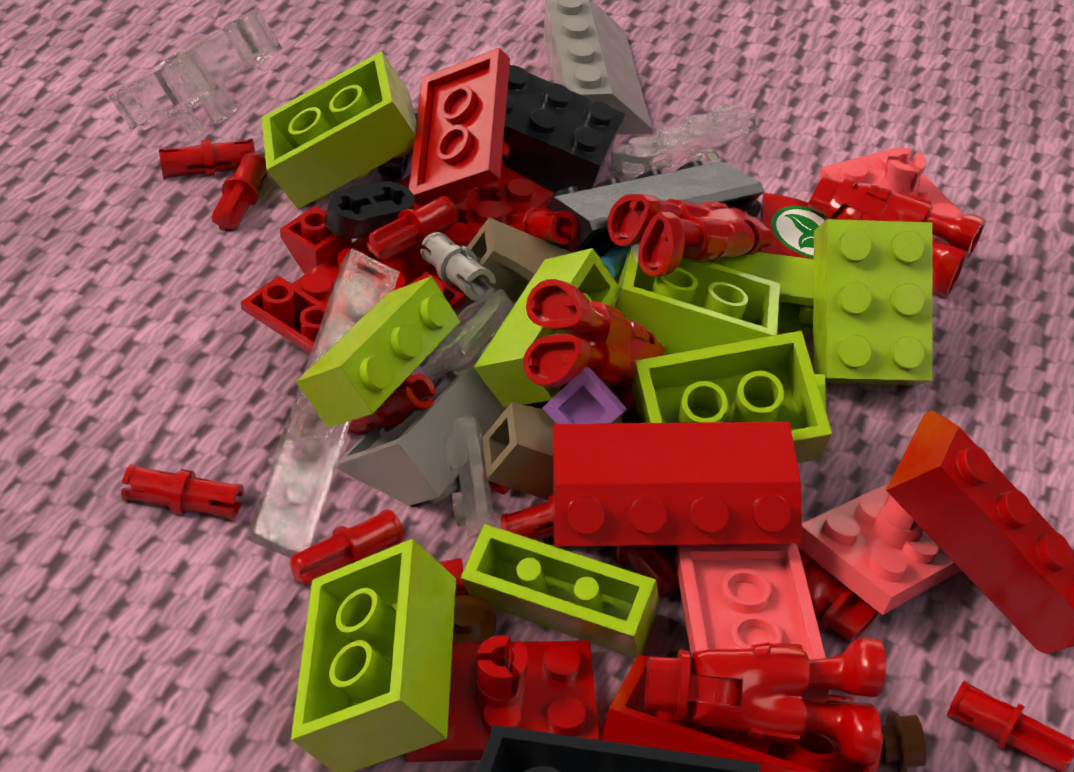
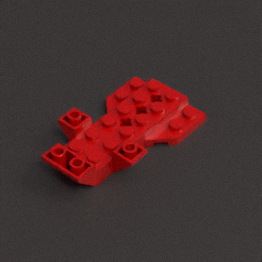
[241,165,554,359]

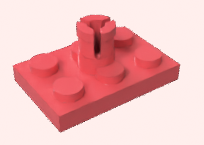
[819,148,964,245]
[797,482,962,615]
[675,544,830,699]

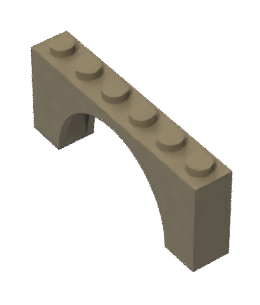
[467,218,623,501]

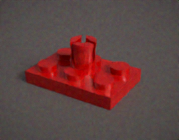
[409,48,510,206]
[406,635,600,762]

